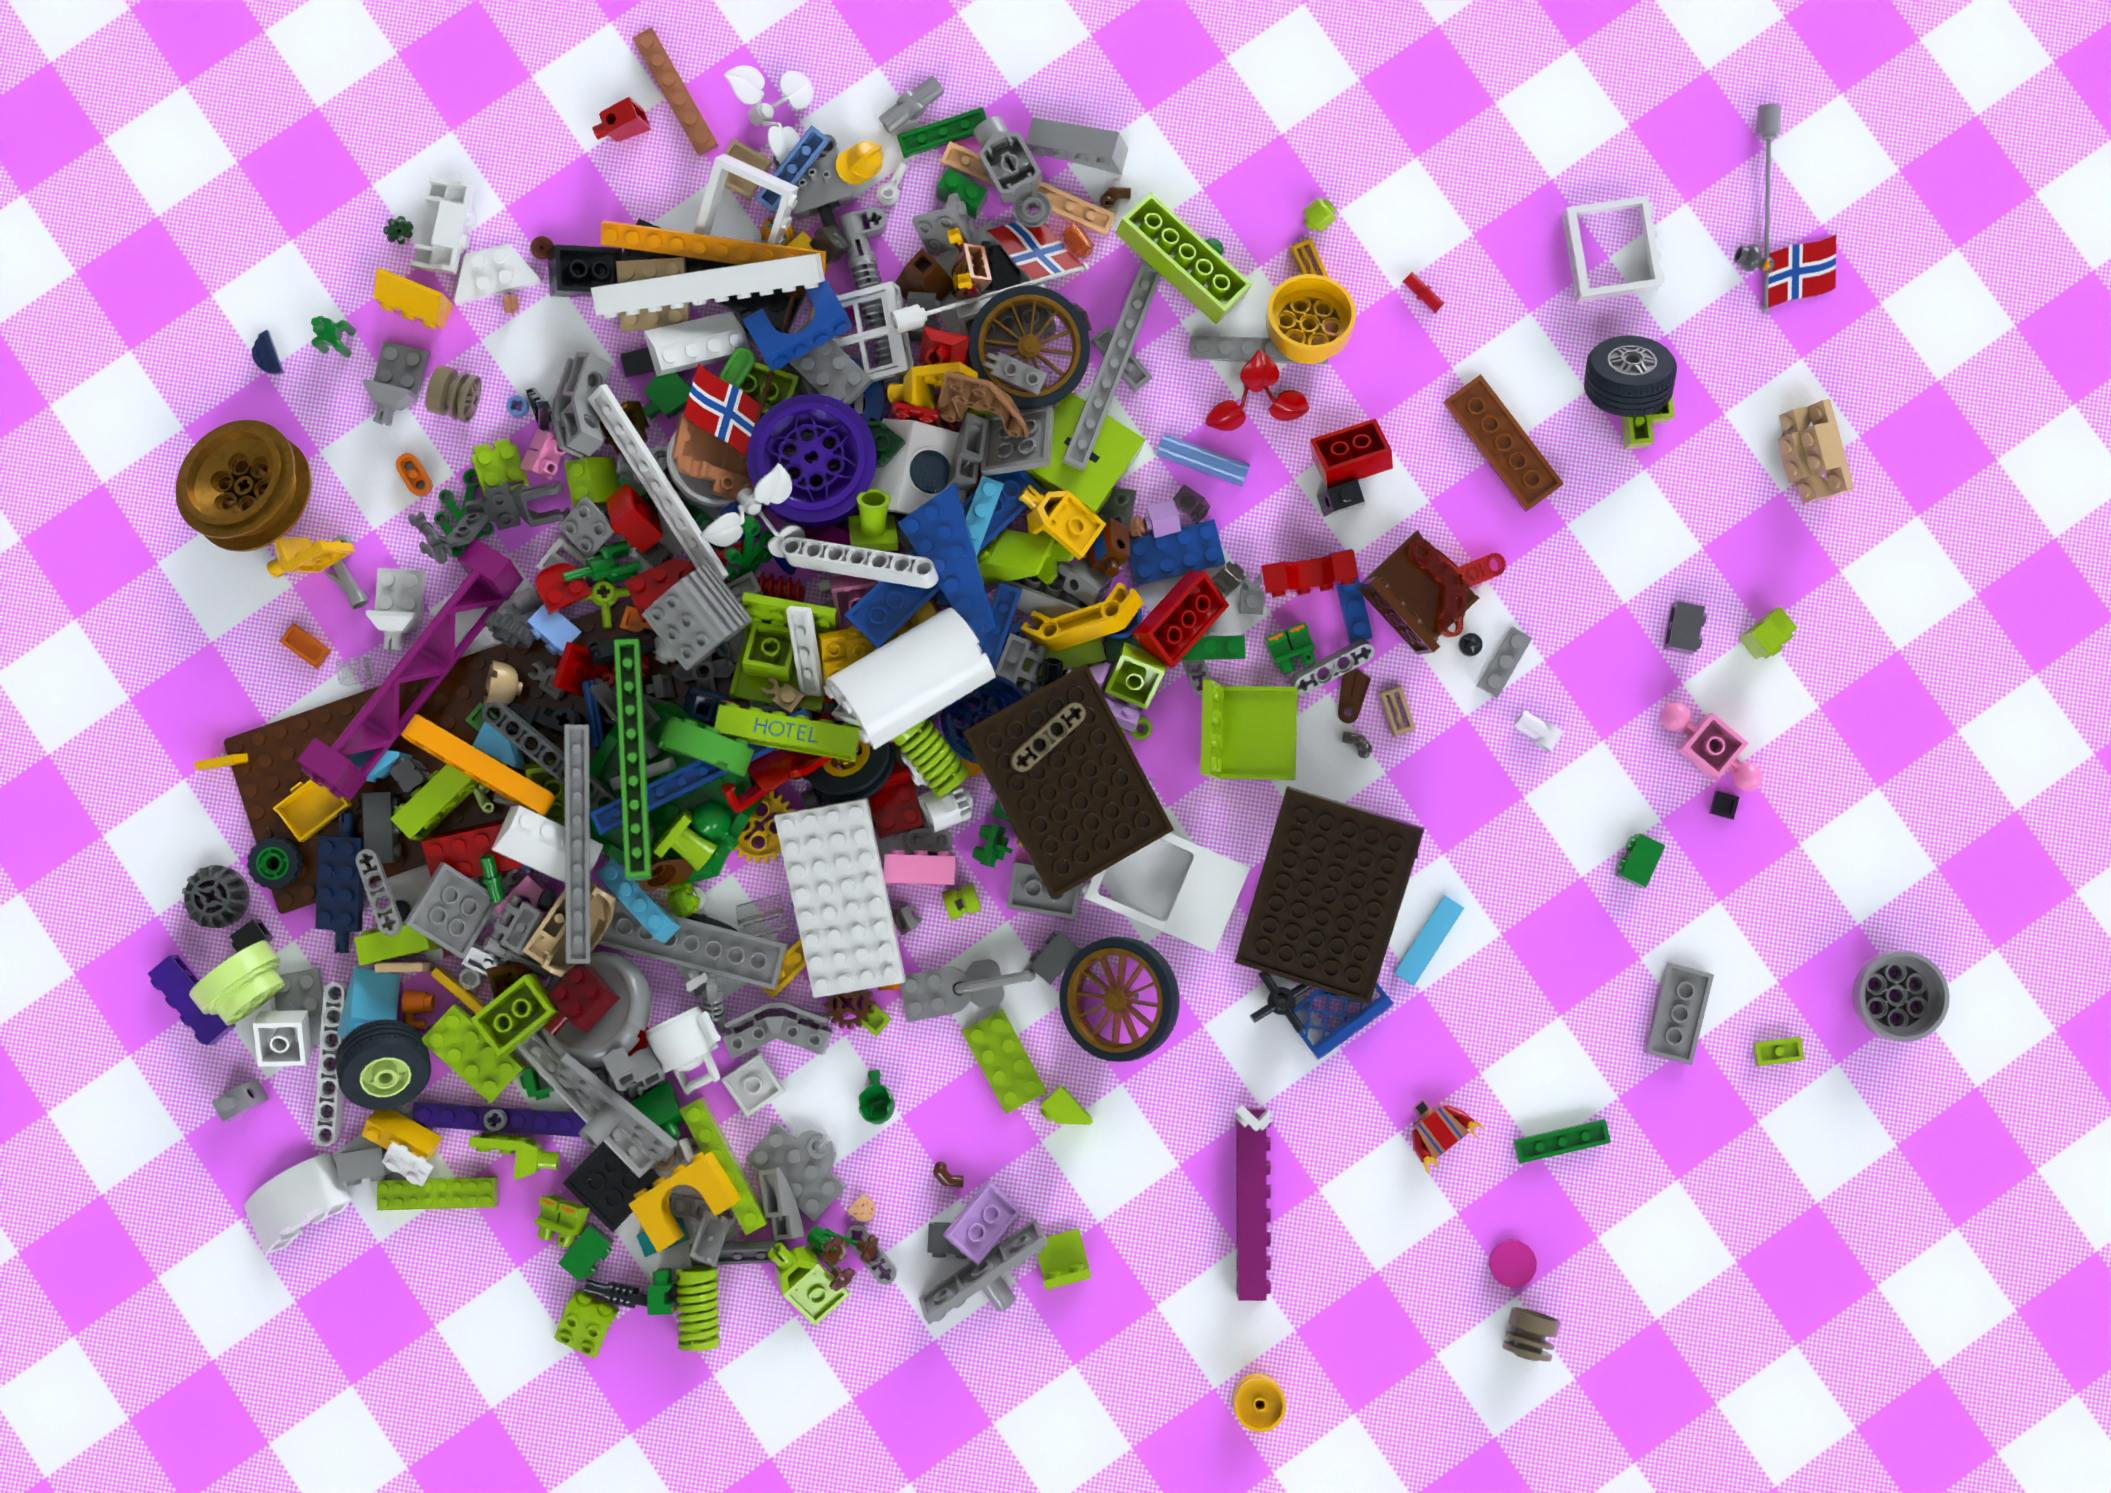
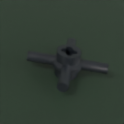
[1250,971,1312,1033]

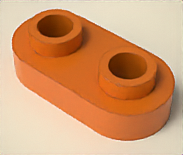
[396,453,433,497]

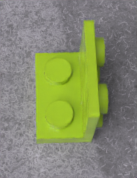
[1037,1228,1092,1290]

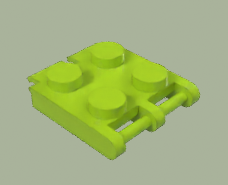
[470,438,530,497]

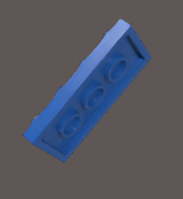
[1129,519,1226,586]

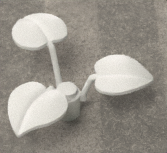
[724,65,813,164]
[700,464,805,558]

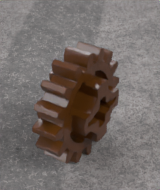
[824,989,876,1030]

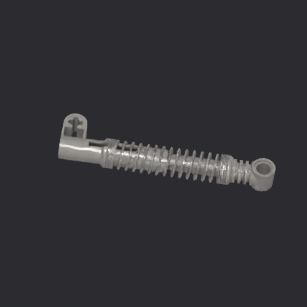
[839,207,904,410]

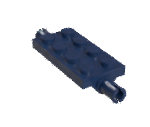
[315,812,365,953]

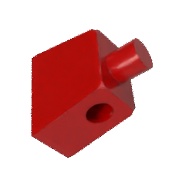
[592,97,651,142]

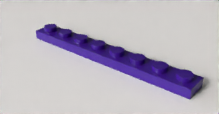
[412,1102,587,1137]

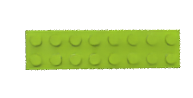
[377,1176,498,1211]

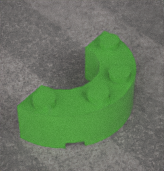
[657,716,754,777]

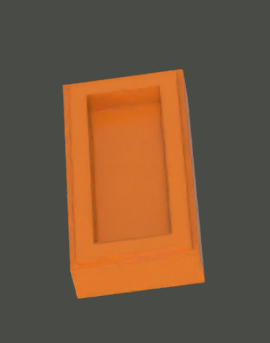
[279,623,332,669]

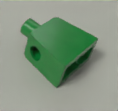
[643,372,691,420]
[630,1080,684,1140]

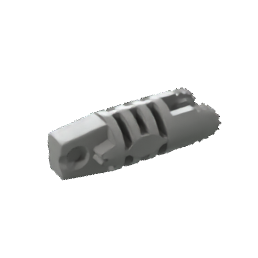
[702,977,726,1033]

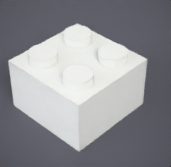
[253,1010,312,1066]

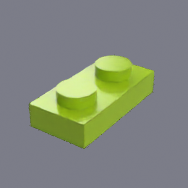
[1752,1036,1805,1066]

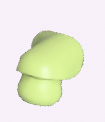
[474,783,494,813]

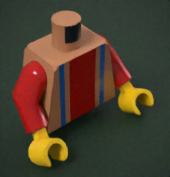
[1412,1100,1485,1174]

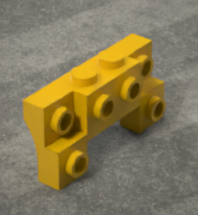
[818,620,912,685]

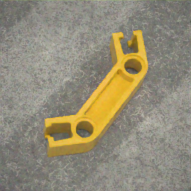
[1020,582,1143,652]

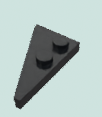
[526,387,552,431]

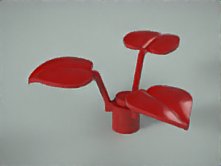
[1205,350,1310,431]

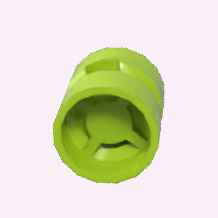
[941,882,982,921]

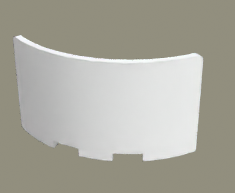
[244,1153,351,1254]

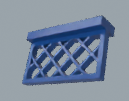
[1286,983,1394,1061]

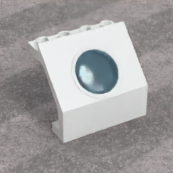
[869,419,970,515]

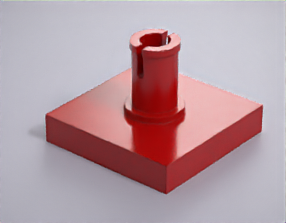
[551,642,600,697]

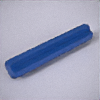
[582,680,605,749]

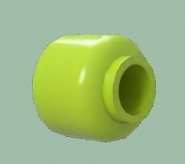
[1303,197,1337,232]

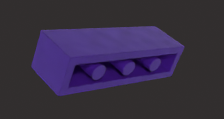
[147,955,236,1046]

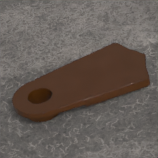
[1338,670,1371,724]

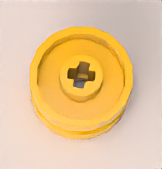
[1232,1373,1287,1433]

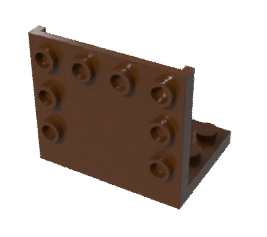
[1356,530,1479,655]

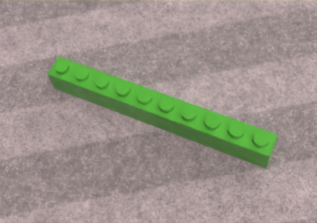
[614,639,652,881]

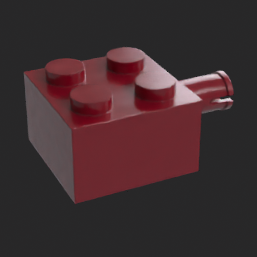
[544,963,620,1036]

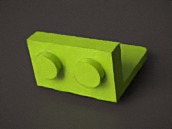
[554,1289,619,1358]

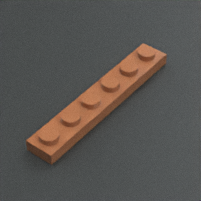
[632,27,719,156]

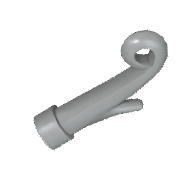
[325,535,369,609]

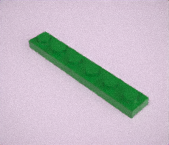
[1106,635,1246,663]

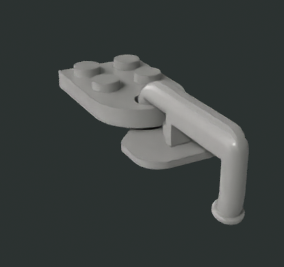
[900,959,1036,1022]

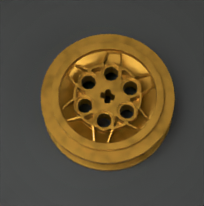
[175,420,312,552]

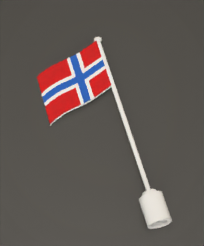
[890,221,1088,334]

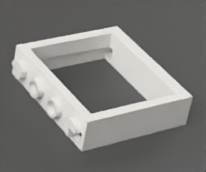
[694,153,799,265]
[1562,195,1665,303]

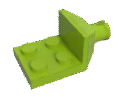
[469,1133,560,1180]
[768,1243,850,1326]

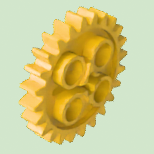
[732,790,795,864]

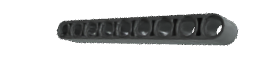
[482,701,656,841]

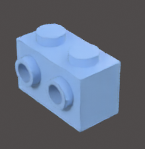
[527,605,582,657]

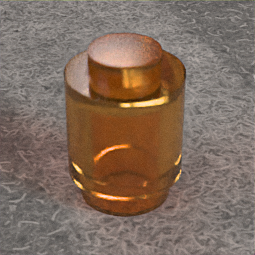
[1062,224,1094,260]

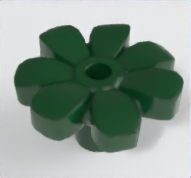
[383,216,414,244]

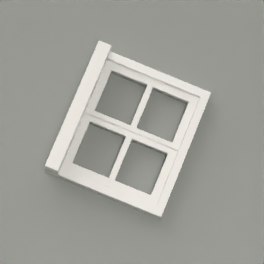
[832,281,914,382]

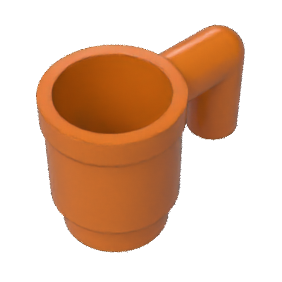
[402,990,435,1030]

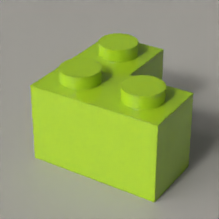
[1621,397,1675,449]
[1738,607,1798,659]

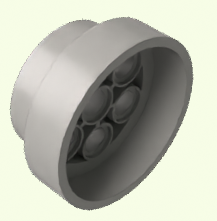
[1852,951,1950,1042]

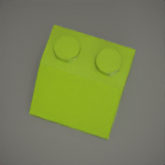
[564,457,620,508]
[1040,1084,1093,1125]

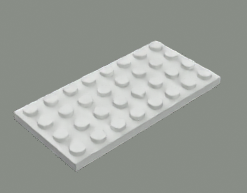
[774,798,906,998]

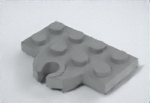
[746,1122,846,1222]

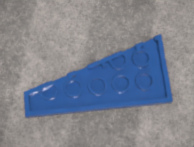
[898,483,996,640]

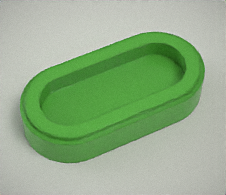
[719,347,755,388]

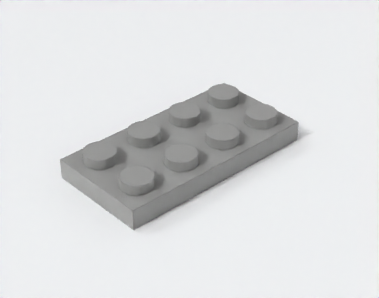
[789,319,874,405]
[1644,962,1714,1065]

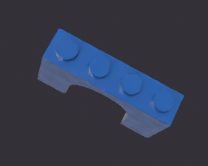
[742,276,853,372]

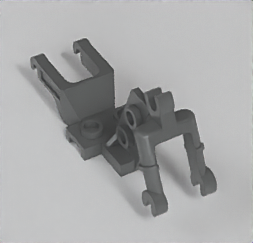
[408,481,570,564]

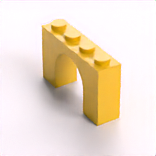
[628,1151,742,1253]

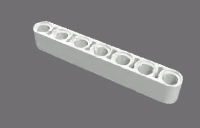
[781,537,938,588]
[313,982,349,1146]

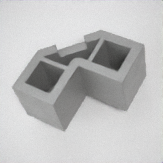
[602,1047,665,1091]

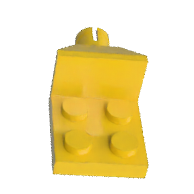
[887,362,978,410]
[1018,484,1106,560]
[266,537,355,578]

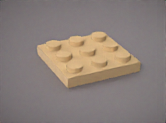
[616,257,690,332]

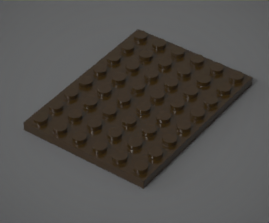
[962,664,1174,899]
[1234,786,1425,1005]

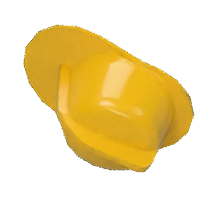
[835,141,883,185]

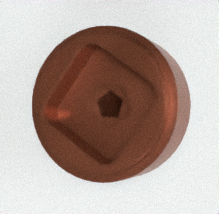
[530,236,554,260]

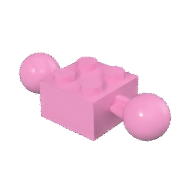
[1660,702,1763,792]

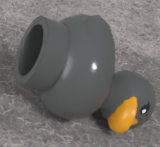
[1734,244,1775,272]

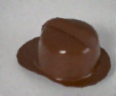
[639,854,693,891]

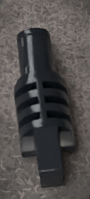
[583,1279,647,1309]

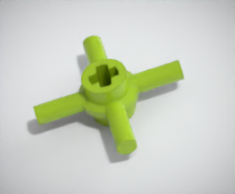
[580,578,630,629]

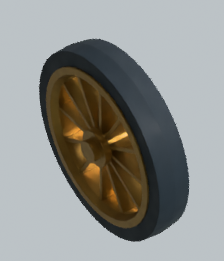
[967,285,1090,409]
[1059,937,1180,1062]

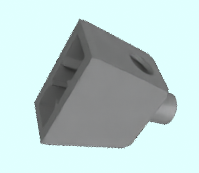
[1058,558,1114,606]
[212,1079,269,1122]

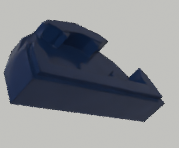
[252,330,284,375]

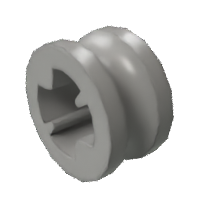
[484,1109,507,1131]

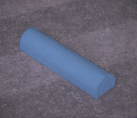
[755,125,830,214]
[1156,434,1250,487]

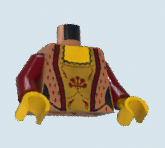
[947,228,992,299]

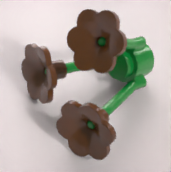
[807,1226,879,1291]

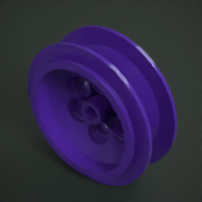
[747,394,877,528]

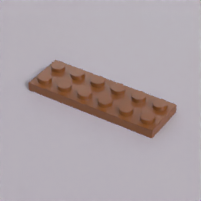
[1443,374,1564,512]

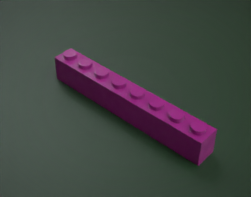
[1236,1108,1271,1301]

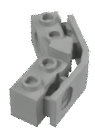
[552,352,611,458]
[722,1002,833,1059]

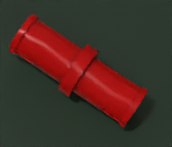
[1402,271,1445,313]

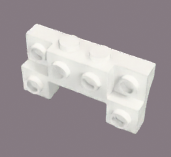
[410,177,475,275]

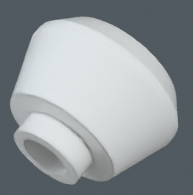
[653,636,677,665]

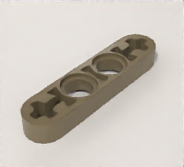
[1010,703,1086,772]

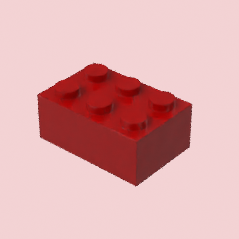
[1310,418,1393,489]

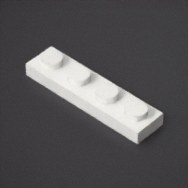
[786,606,824,696]

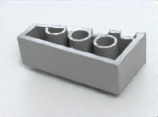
[1026,118,1128,175]

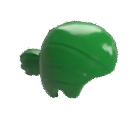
[691,801,739,851]
[858,1069,895,1124]

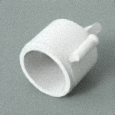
[645,1007,721,1095]

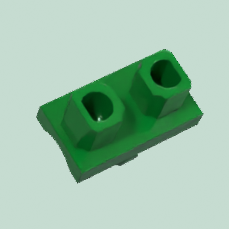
[972,823,1013,868]

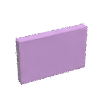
[943,1180,1022,1266]

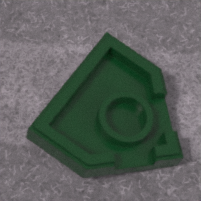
[866,420,906,468]

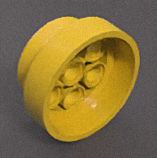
[1265,274,1356,364]

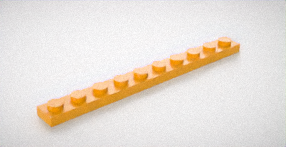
[601,220,826,275]

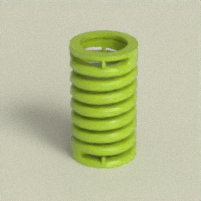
[892,718,970,797]
[675,1265,720,1351]

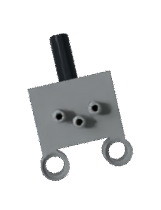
[773,134,853,240]

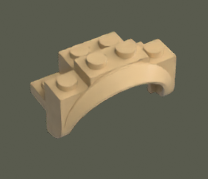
[1777,399,1854,504]
[522,880,617,977]

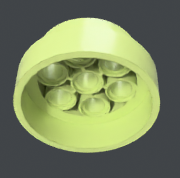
[189,940,285,1025]

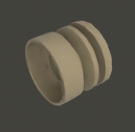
[425,365,482,423]
[1502,1307,1561,1362]

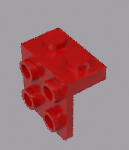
[890,395,939,425]

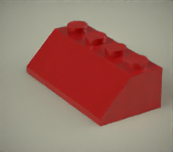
[1132,571,1229,668]

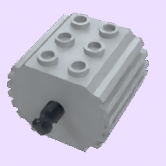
[642,563,753,671]

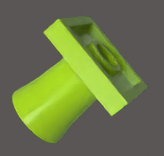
[848,489,898,551]
[654,807,717,872]

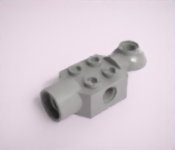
[973,116,1052,228]

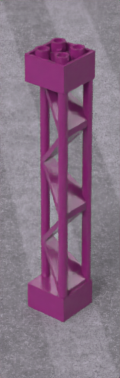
[297,538,524,801]

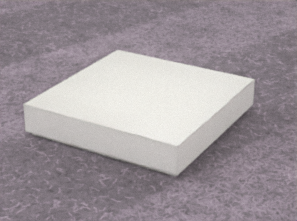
[721,1052,786,1118]

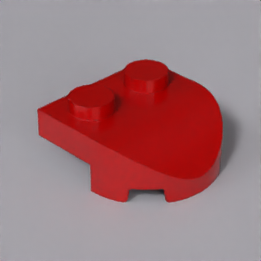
[535,563,592,615]

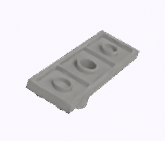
[556,1053,678,1164]
[919,1219,1048,1325]

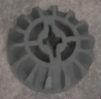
[181,865,250,928]

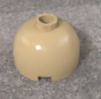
[483,660,523,708]

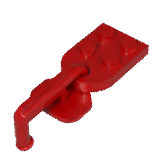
[624,541,757,623]
[721,712,838,813]

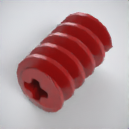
[758,571,806,602]

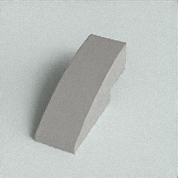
[948,412,988,491]
[759,1168,804,1241]

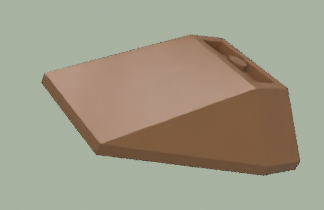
[937,371,1029,438]

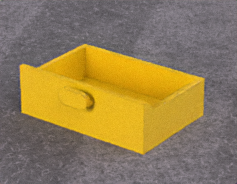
[273,780,352,842]

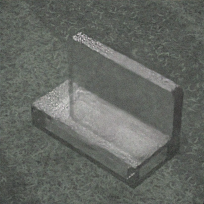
[736,894,789,937]

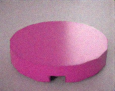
[1489,1239,1537,1288]

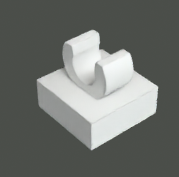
[685,969,710,997]
[675,1137,701,1164]

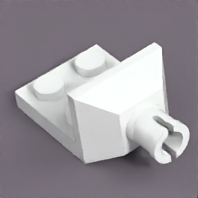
[366,568,426,652]

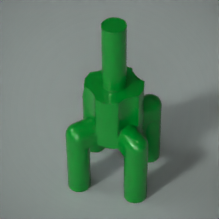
[311,316,356,358]
[562,540,642,584]

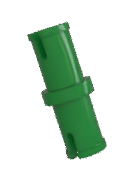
[479,854,505,903]

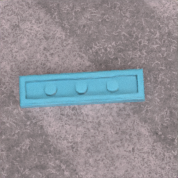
[1394,895,1464,986]

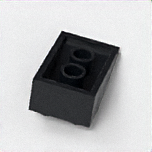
[548,245,622,297]

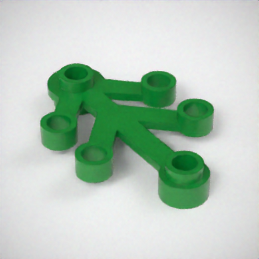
[434,468,494,557]
[724,515,775,581]

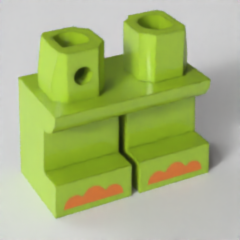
[534,1194,590,1248]

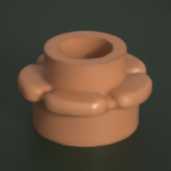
[503,292,519,315]
[1130,515,1147,537]

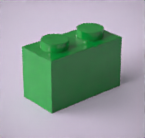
[936,168,988,219]
[1615,833,1666,888]
[558,1223,614,1282]

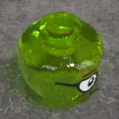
[666,883,701,918]

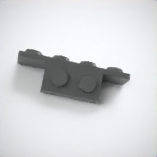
[589,683,662,759]

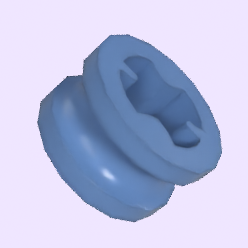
[506,395,529,418]

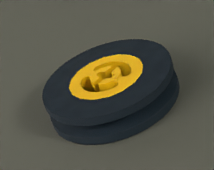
[806,721,895,803]

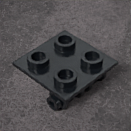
[981,241,1020,290]

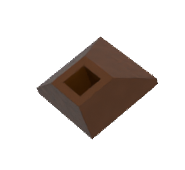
[895,248,954,303]

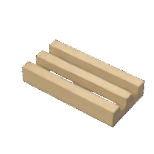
[1378,686,1416,737]

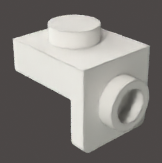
[1234,1103,1272,1131]

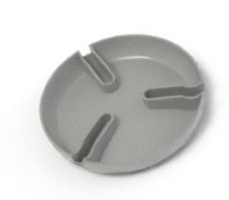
[542,951,651,1068]

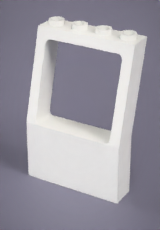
[1082,833,1251,954]

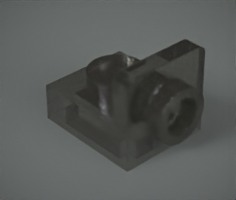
[1172,484,1211,524]

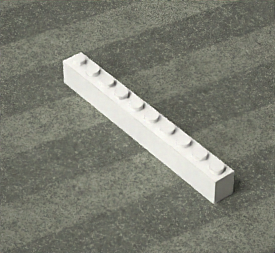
[591,253,825,319]

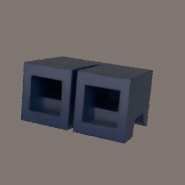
[683,687,737,723]

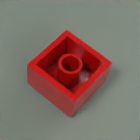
[606,483,664,553]

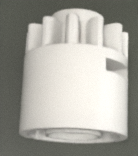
[918,785,973,833]

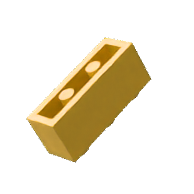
[361,1109,443,1163]

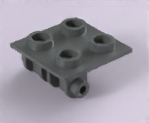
[1097,488,1136,533]

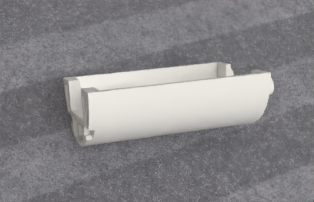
[823,608,996,750]

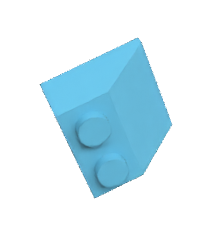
[472,722,526,770]
[351,749,412,782]

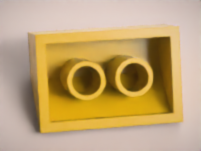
[374,267,454,330]

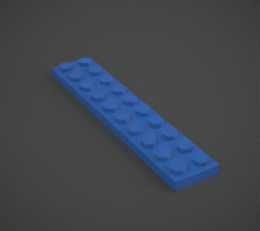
[844,470,1044,649]

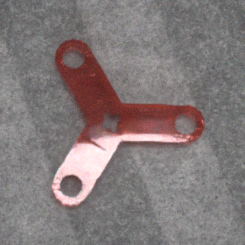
[1409,539,1507,638]

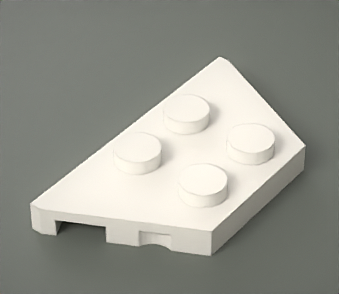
[454,243,542,305]

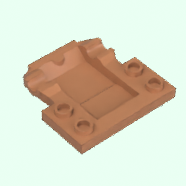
[671,412,762,503]

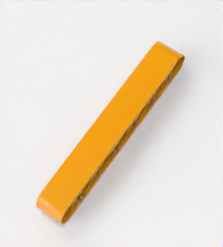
[401,714,556,817]

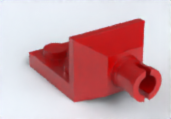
[918,326,970,368]
[869,762,925,839]

